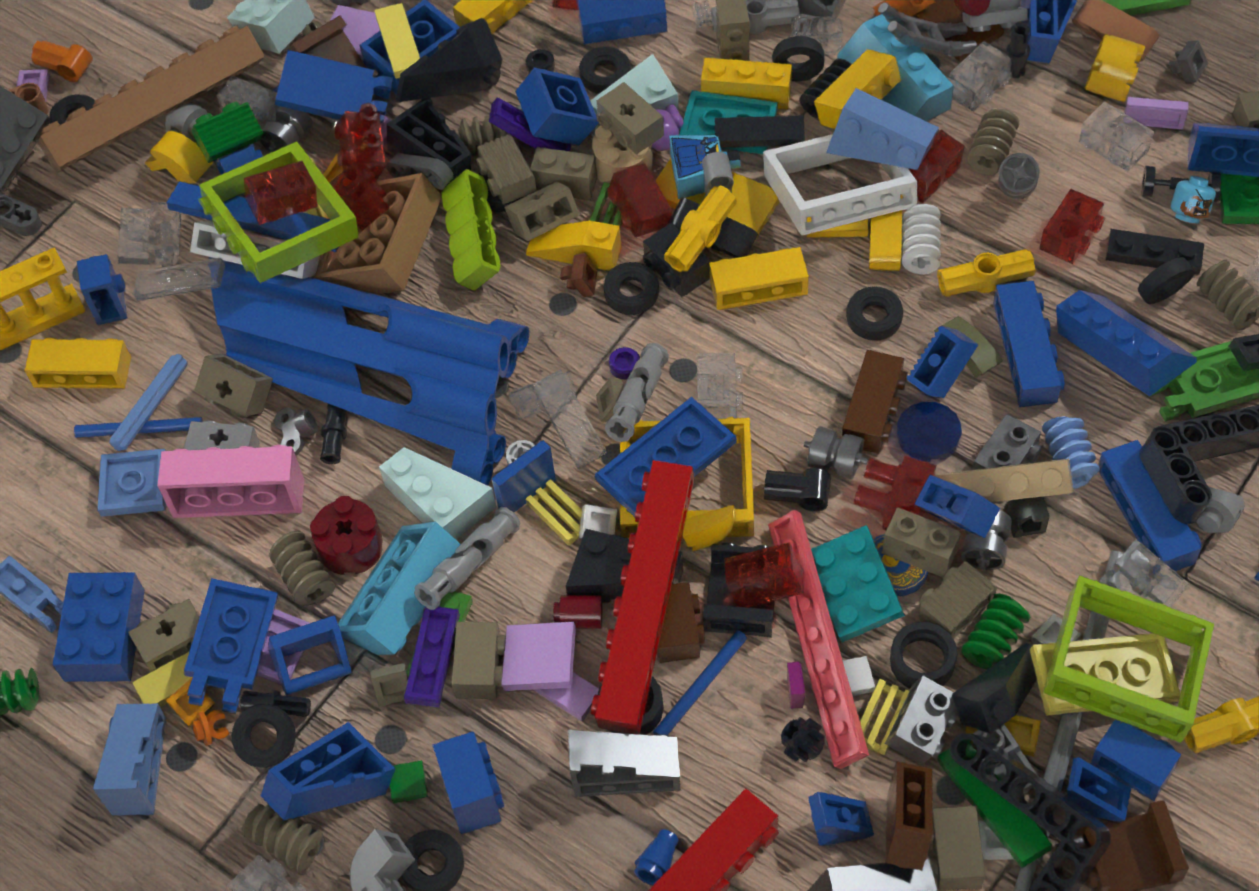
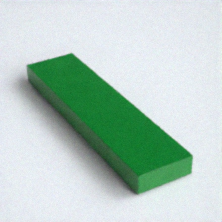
[937,742,1052,868]

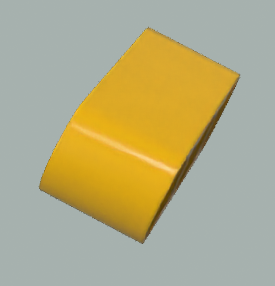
[869,195,902,271]

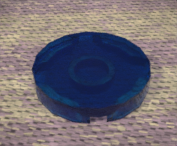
[897,402,962,462]

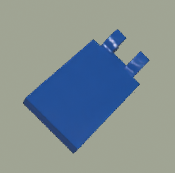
[275,50,393,125]
[184,578,278,714]

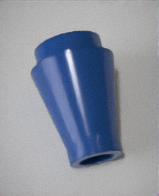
[634,829,679,886]

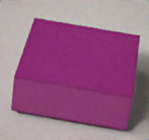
[787,662,805,709]

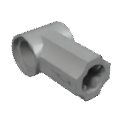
[702,152,734,198]

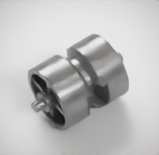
[260,106,313,153]
[998,153,1040,199]
[804,426,868,479]
[961,510,1012,570]

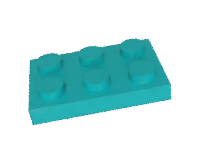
[679,90,778,154]
[811,525,905,642]

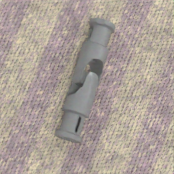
[605,343,669,442]
[414,507,520,610]

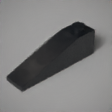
[396,18,503,102]

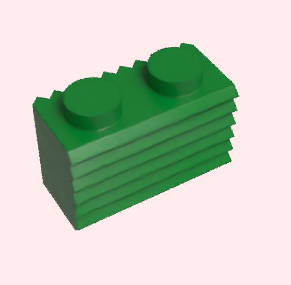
[192,102,263,163]

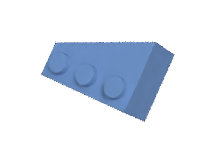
[826,88,939,170]
[93,704,166,815]

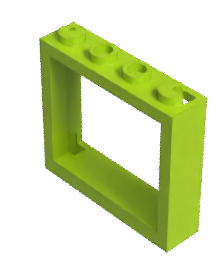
[198,142,359,283]
[1043,575,1214,743]

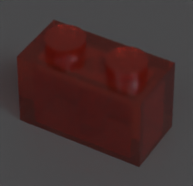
[608,163,673,238]

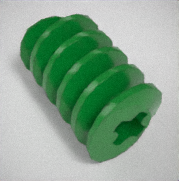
[961,593,1031,669]
[0,668,40,715]

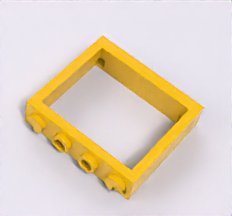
[620,416,754,539]

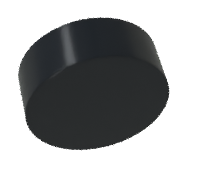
[526,49,555,73]

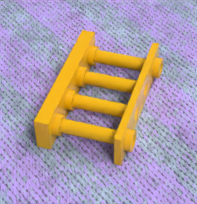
[0,247,86,351]

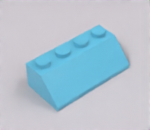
[837,14,954,121]
[338,522,461,655]

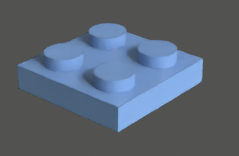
[98,449,166,517]

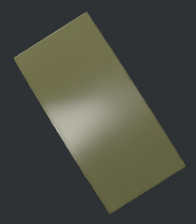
[934,316,1003,378]

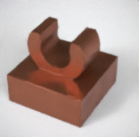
[560,253,597,297]

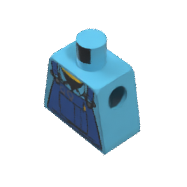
[669,135,741,199]

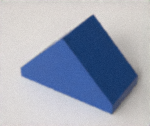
[1067,757,1131,822]

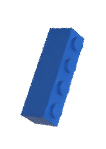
[993,281,1065,408]
[1098,440,1202,577]

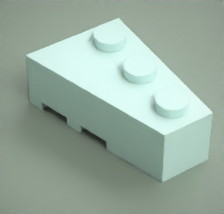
[590,54,679,137]
[379,447,496,540]

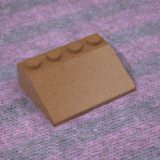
[314,173,442,294]

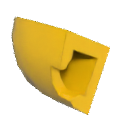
[683,505,736,552]

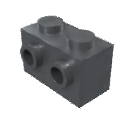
[972,414,1042,470]
[885,676,958,765]

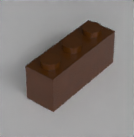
[842,350,908,454]
[886,761,933,871]

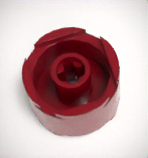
[310,496,383,575]

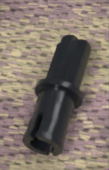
[240,690,311,717]

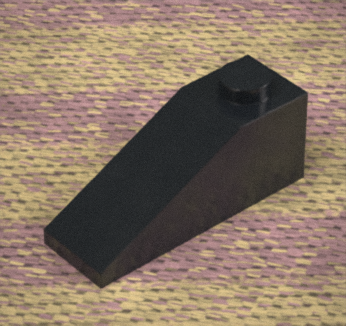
[952,643,1037,733]

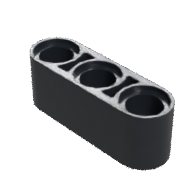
[667,197,758,258]

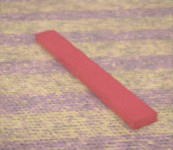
[768,510,869,769]

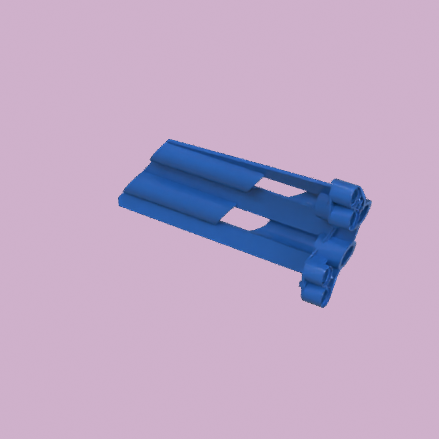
[209,257,529,486]

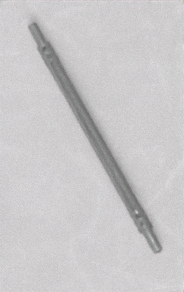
[1014,551,1124,891]

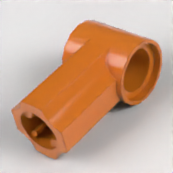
[31,40,93,83]

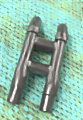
[878,2,977,56]

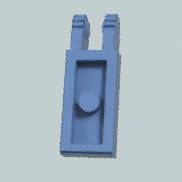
[0,556,63,633]

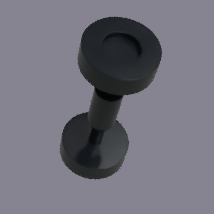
[1141,166,1221,203]

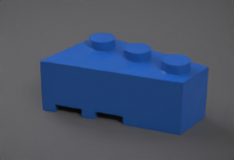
[1021,0,1077,64]
[260,722,395,820]

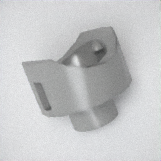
[165,102,207,143]
[1196,487,1245,533]

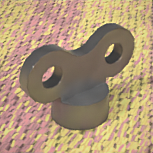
[274,407,318,455]

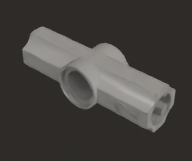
[711,0,799,34]

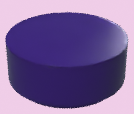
[609,347,640,380]

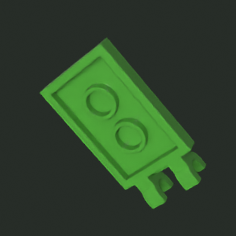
[1151,341,1259,421]

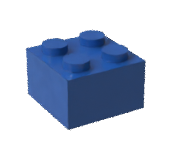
[515,67,599,146]
[433,731,505,835]

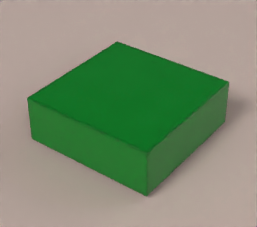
[390,760,428,804]

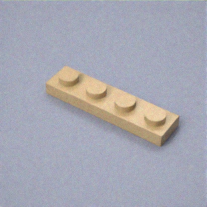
[935,459,1074,502]

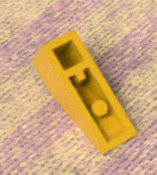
[526,221,622,271]

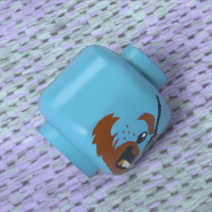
[1170,176,1216,223]

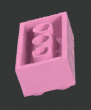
[157,445,304,518]

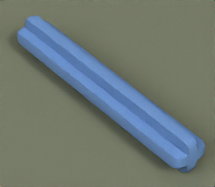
[109,354,187,451]

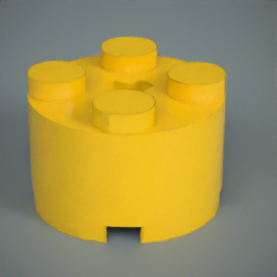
[1085,34,1145,102]

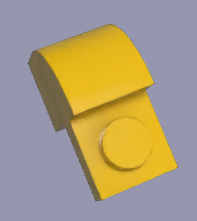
[145,131,214,184]

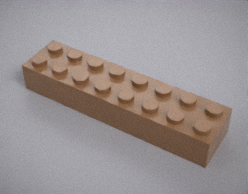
[38,25,265,173]

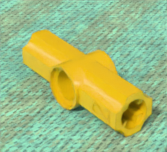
[664,185,737,272]
[937,249,1036,297]
[1184,696,1259,754]

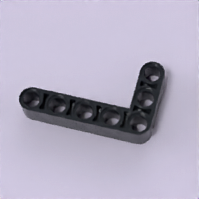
[1139,405,1259,524]
[950,733,1111,891]

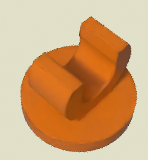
[192,710,229,746]

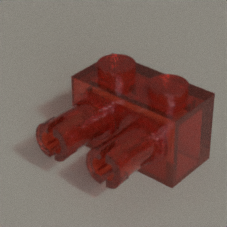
[334,103,386,179]
[853,456,937,531]

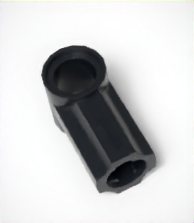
[764,468,831,511]

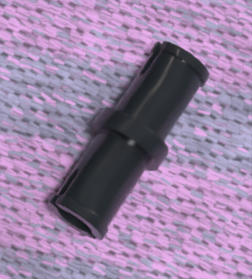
[1006,23,1030,78]
[320,404,347,464]

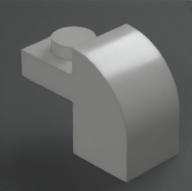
[350,829,415,891]

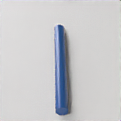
[74,417,203,438]
[653,630,747,735]

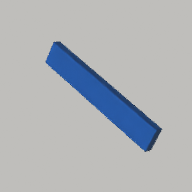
[166,181,339,252]

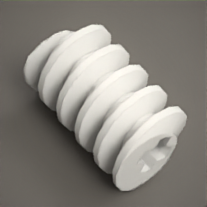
[901,204,941,275]

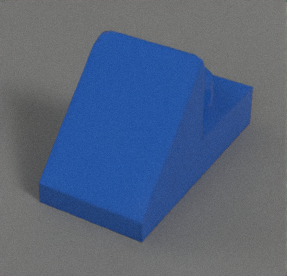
[808,791,874,846]

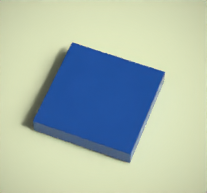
[492,440,556,512]

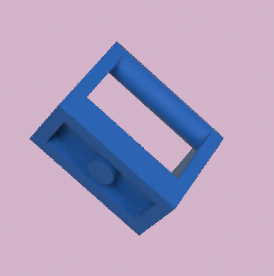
[268,615,352,696]

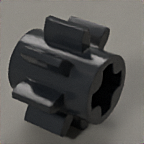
[781,717,825,762]

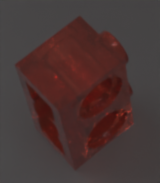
[908,130,965,204]
[243,161,318,225]
[330,162,390,231]
[1039,188,1105,264]
[725,542,804,608]

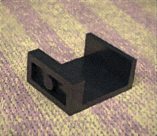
[703,542,779,637]

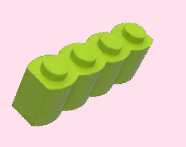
[442,169,500,291]

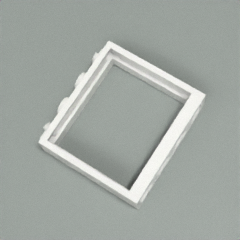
[763,134,917,236]

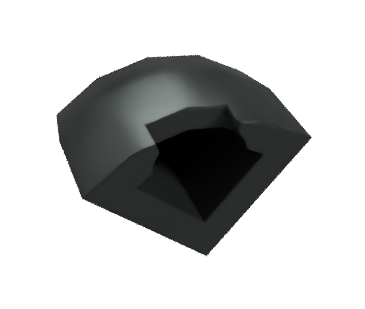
[1007,497,1050,538]

